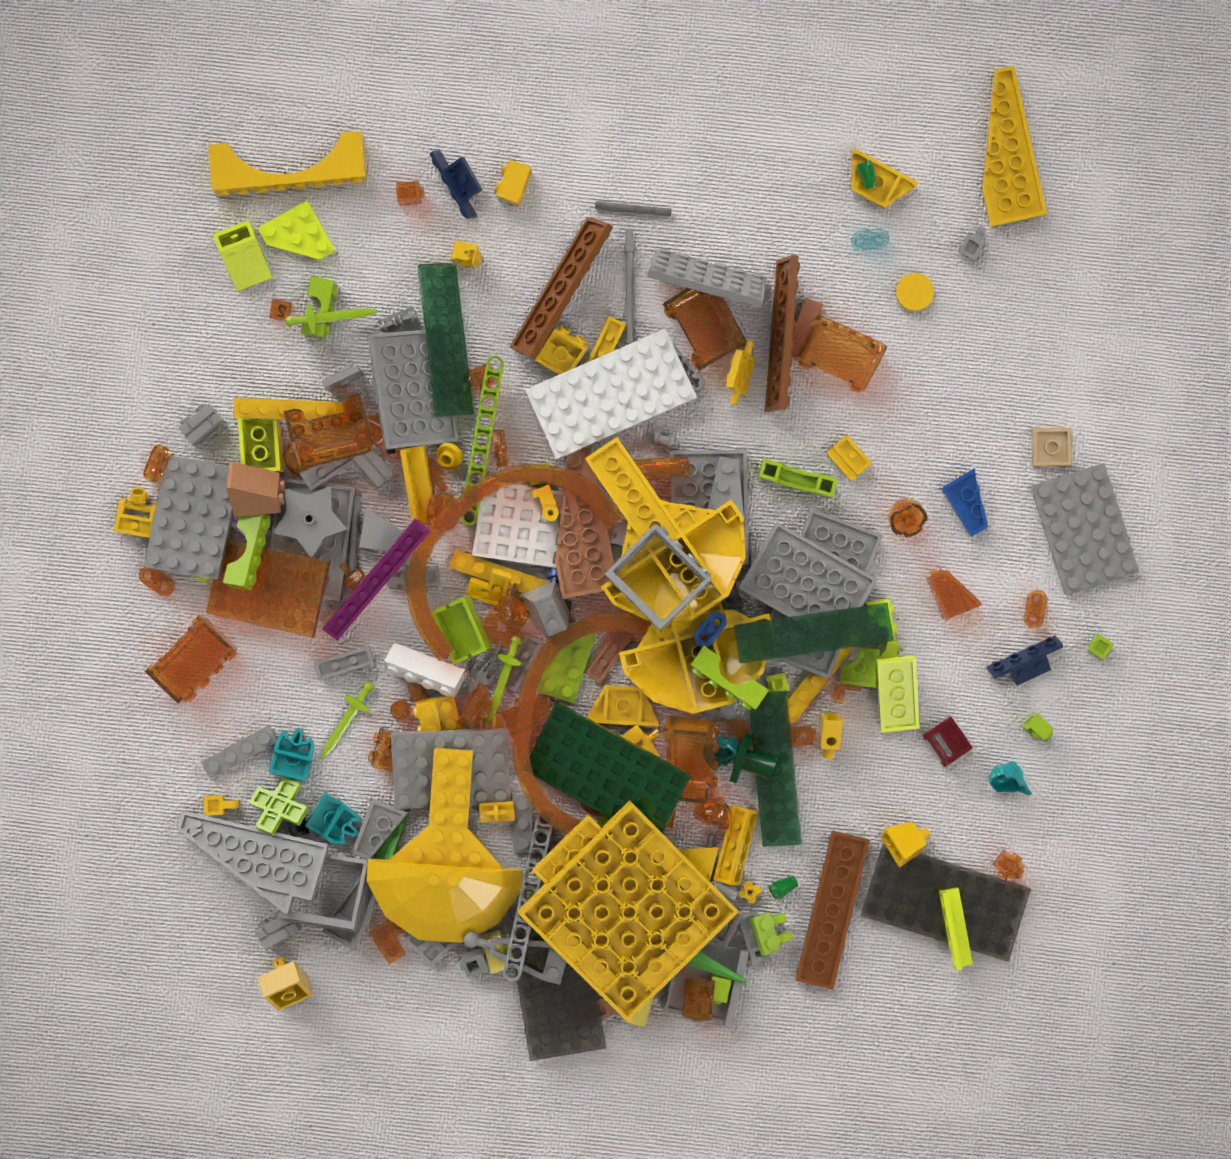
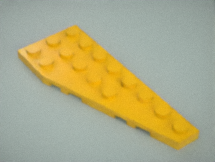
[982,66,1047,227]

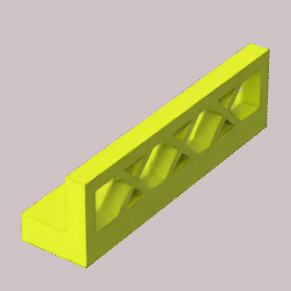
[939,887,973,971]

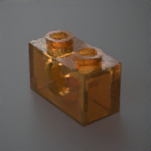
[681,977,715,1021]

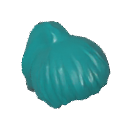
[703,737,739,768]
[988,762,1032,795]

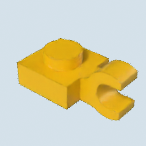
[204,795,239,816]

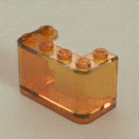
[284,393,373,468]
[144,615,238,704]
[663,716,719,804]

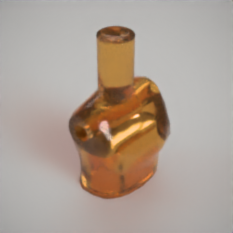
[339,562,366,591]

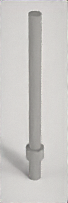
[624,229,635,344]

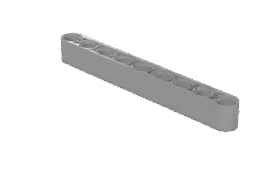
[503,810,554,983]

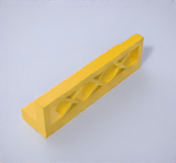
[400,445,437,523]
[713,805,759,885]

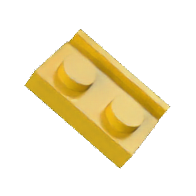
[825,435,872,482]

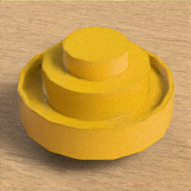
[435,442,463,470]

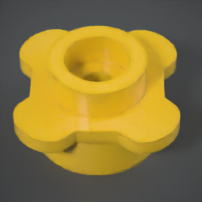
[127,488,149,505]
[739,881,761,904]

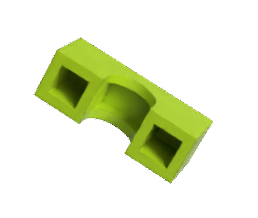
[300,276,338,340]

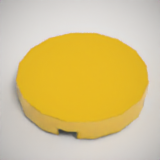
[895,273,934,312]

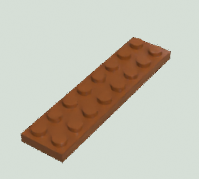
[510,217,613,359]
[764,255,800,412]
[795,830,870,990]

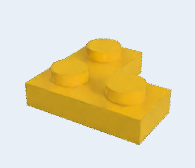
[465,568,512,608]

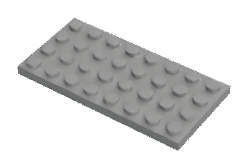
[768,508,883,679]

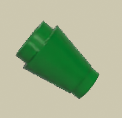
[856,160,877,190]
[768,876,799,900]

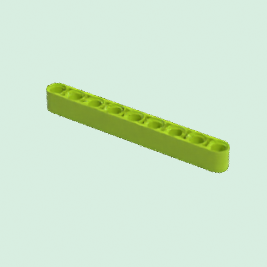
[461,356,504,526]

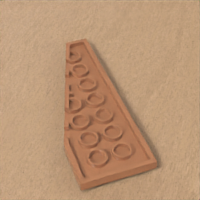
[555,446,617,600]

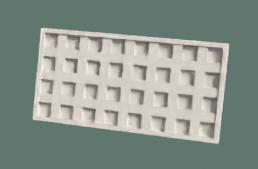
[525,329,697,461]
[472,480,625,574]

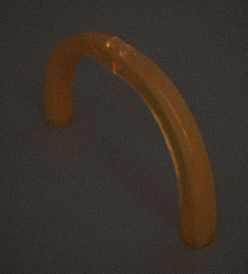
[406,464,623,662]
[510,612,649,835]

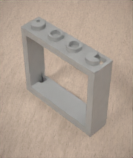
[605,524,711,632]
[277,852,368,933]

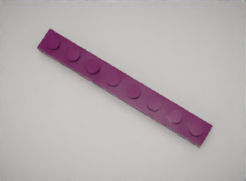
[322,518,430,641]

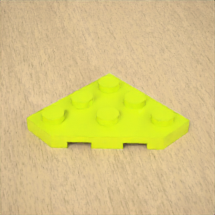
[257,201,336,261]

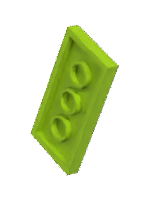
[537,622,597,704]

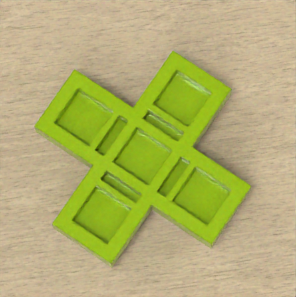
[249,777,309,836]

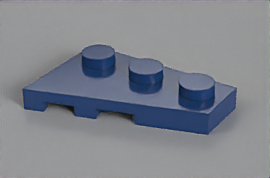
[941,468,988,537]

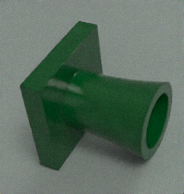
[729,733,779,784]

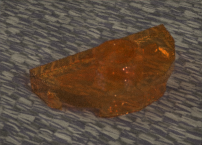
[725,719,754,750]

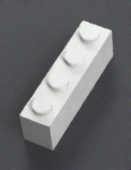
[384,643,465,697]

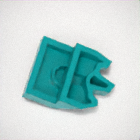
[268,728,315,783]
[304,792,361,844]

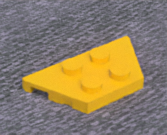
[851,148,919,209]
[587,685,659,727]

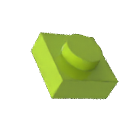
[1086,634,1114,660]

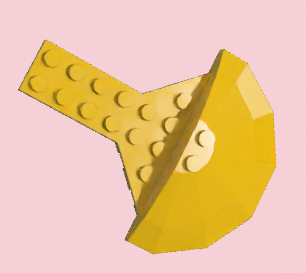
[585,437,746,622]
[619,602,774,714]
[366,748,523,943]

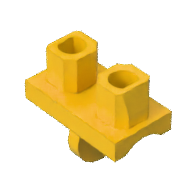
[479,801,515,823]

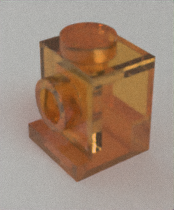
[787,725,816,747]

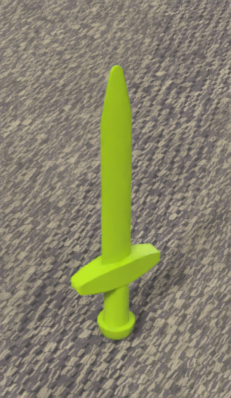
[285,304,377,334]
[487,636,523,723]
[320,681,374,759]

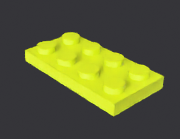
[876,655,920,733]

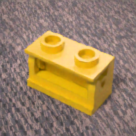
[495,159,532,207]
[451,240,483,271]

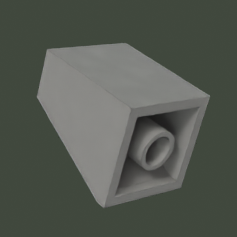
[359,509,413,553]
[520,580,571,636]

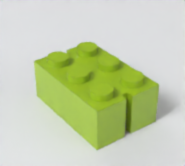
[430,595,493,665]

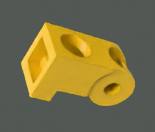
[531,485,559,522]

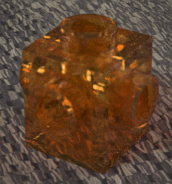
[992,850,1025,881]

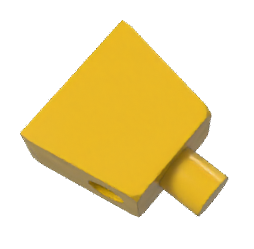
[819,712,843,759]
[880,822,930,867]

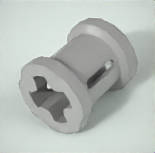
[652,429,675,451]

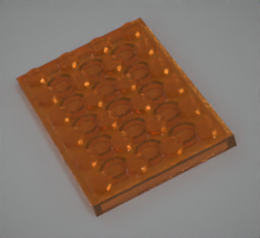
[206,539,331,638]

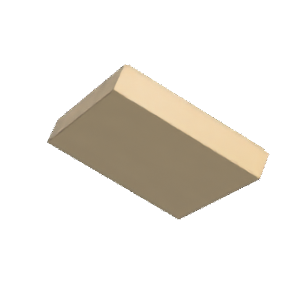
[1032,428,1072,467]

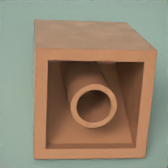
[226,462,286,517]

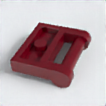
[922,716,973,767]

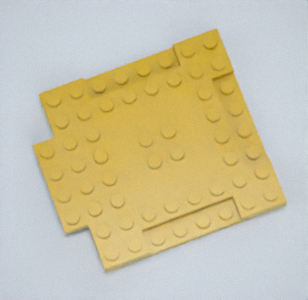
[518,800,739,1022]

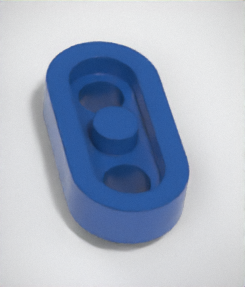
[694,612,726,647]

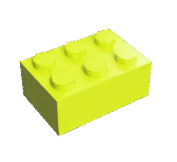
[238,418,284,473]

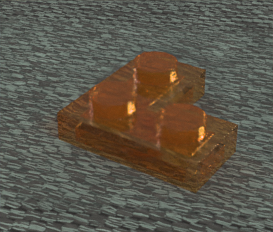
[368,919,406,965]

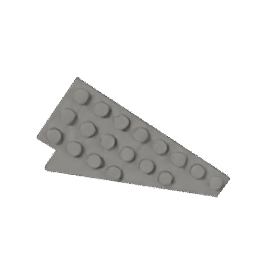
[177,811,329,916]

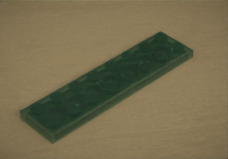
[417,263,474,417]
[734,602,894,664]
[749,690,802,847]

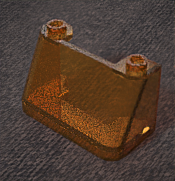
[663,288,746,371]
[794,315,888,393]

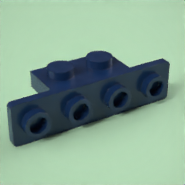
[429,151,483,219]
[986,636,1063,686]

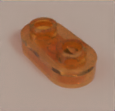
[143,444,170,483]
[139,567,175,596]
[1023,590,1048,628]

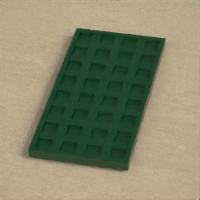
[523,702,692,834]

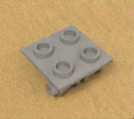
[378,307,422,333]

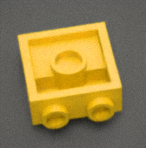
[535,325,588,375]
[413,695,463,731]

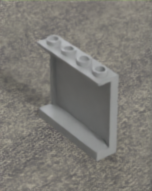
[661,941,748,1028]

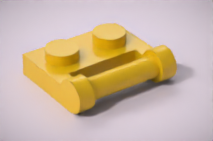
[114,498,157,538]

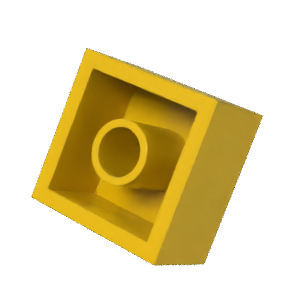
[258,956,313,1011]

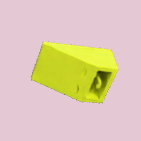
[213,220,273,291]

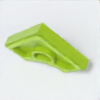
[840,647,880,688]

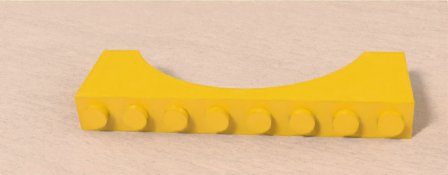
[208,131,367,197]

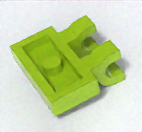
[750,912,793,956]

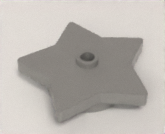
[274,486,348,557]

